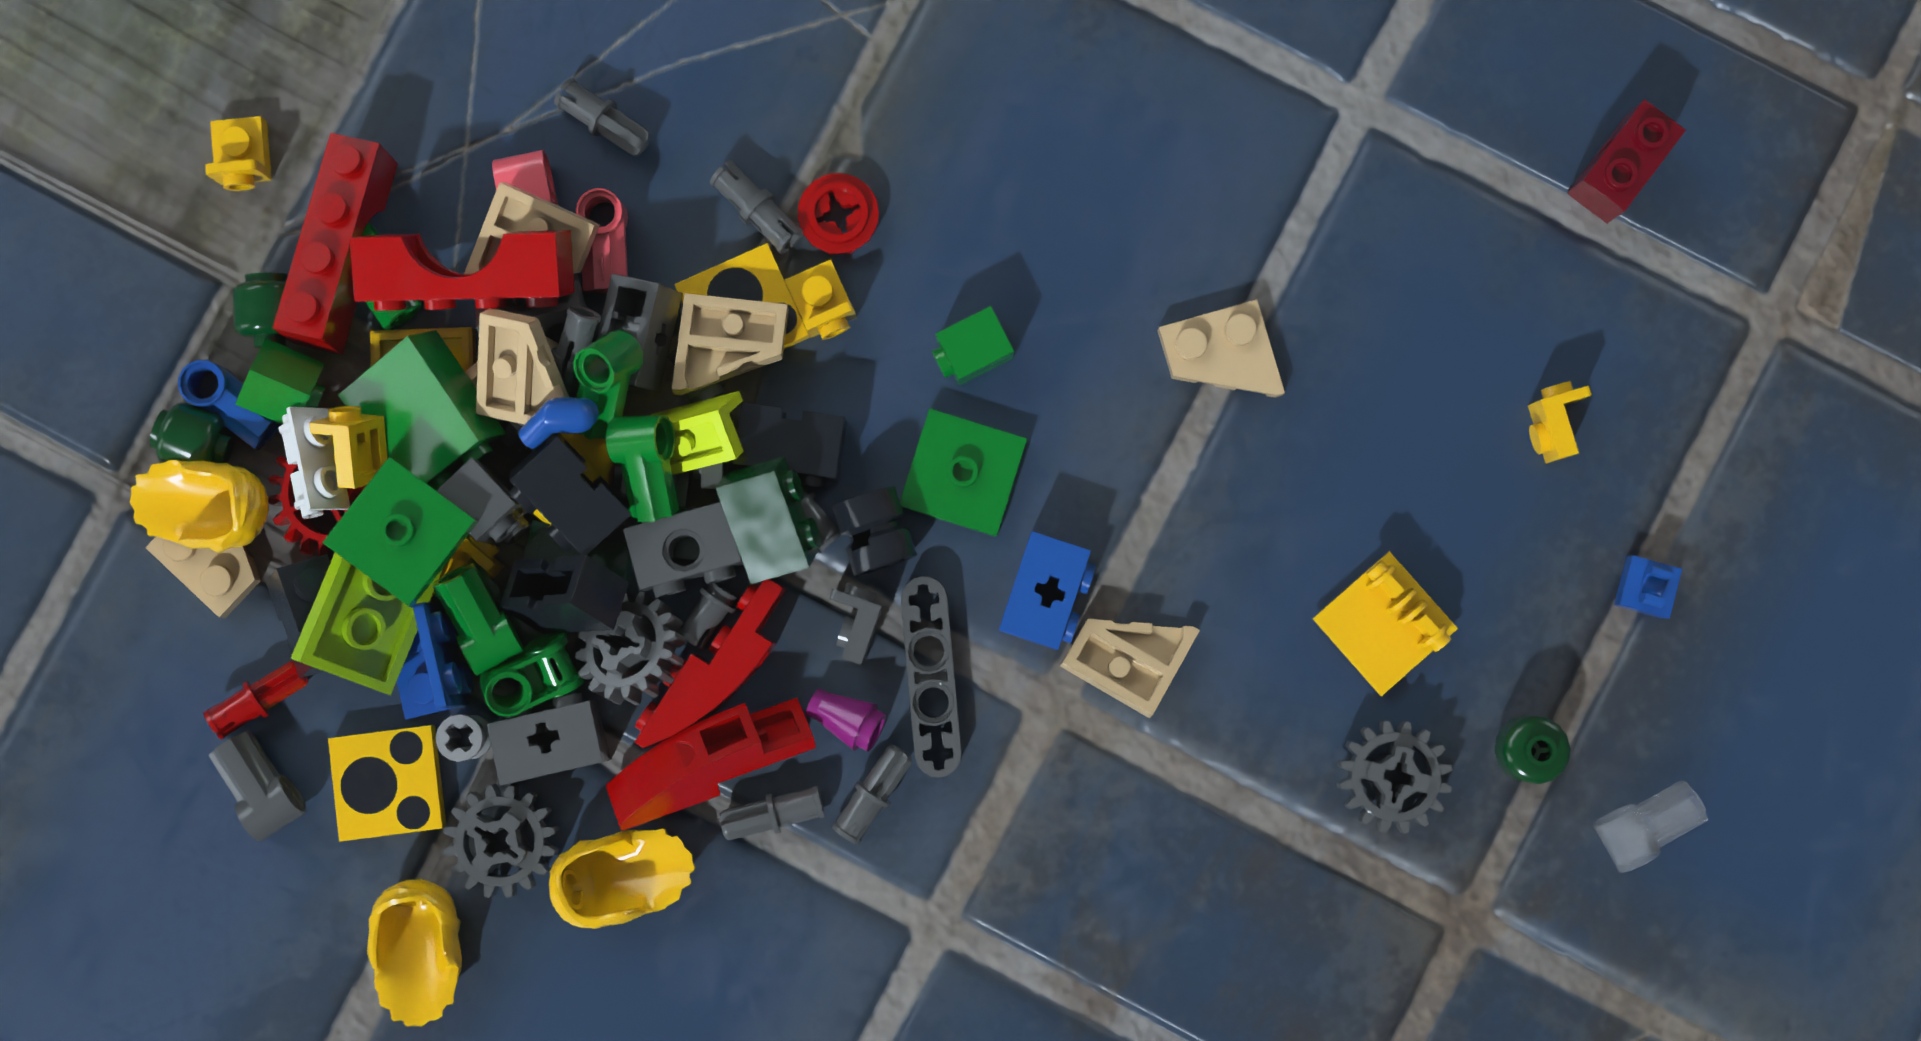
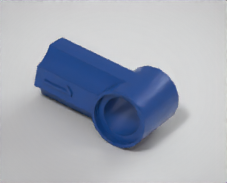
[178,360,282,450]

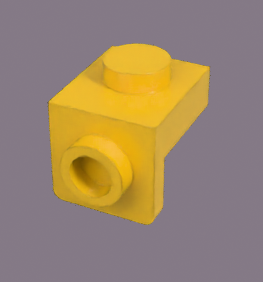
[1528,381,1592,464]

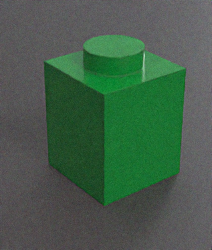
[931,306,1014,386]
[235,338,326,425]

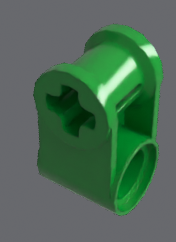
[479,633,585,717]

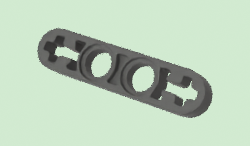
[901,576,961,778]

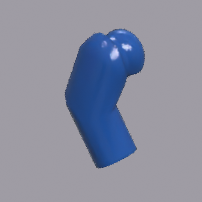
[518,397,599,449]

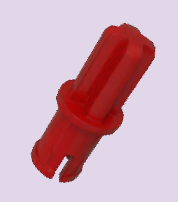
[203,661,309,740]

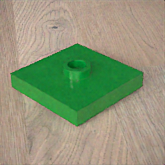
[900,408,1027,537]
[322,457,478,608]

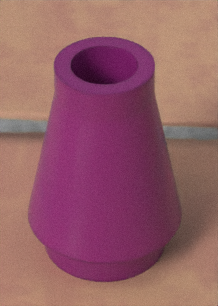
[806,688,887,752]

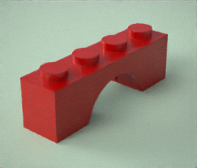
[273,132,398,355]
[350,230,575,311]

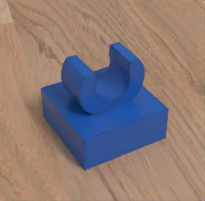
[1614,555,1682,619]

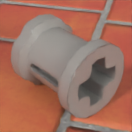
[436,714,491,762]

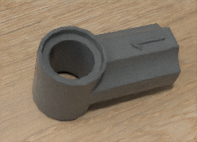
[208,730,307,842]

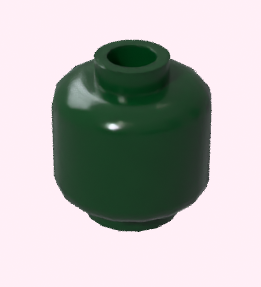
[232,272,288,348]
[150,402,235,463]
[1494,715,1571,784]

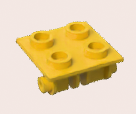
[1312,551,1458,696]

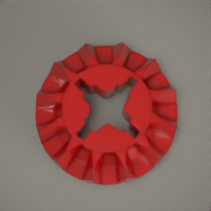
[797,173,879,255]

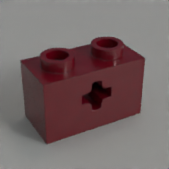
[1567,99,1686,224]

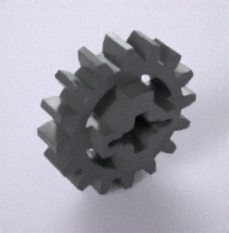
[575,591,687,705]
[1336,720,1453,834]
[443,784,559,898]

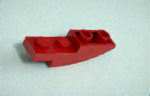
[634,579,787,748]
[605,698,816,831]

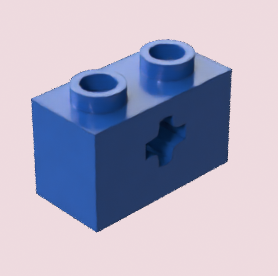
[998,531,1096,650]

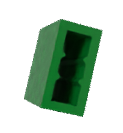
[338,330,506,491]

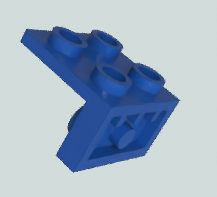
[397,602,474,720]

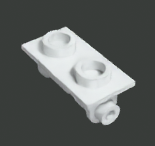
[279,407,350,519]

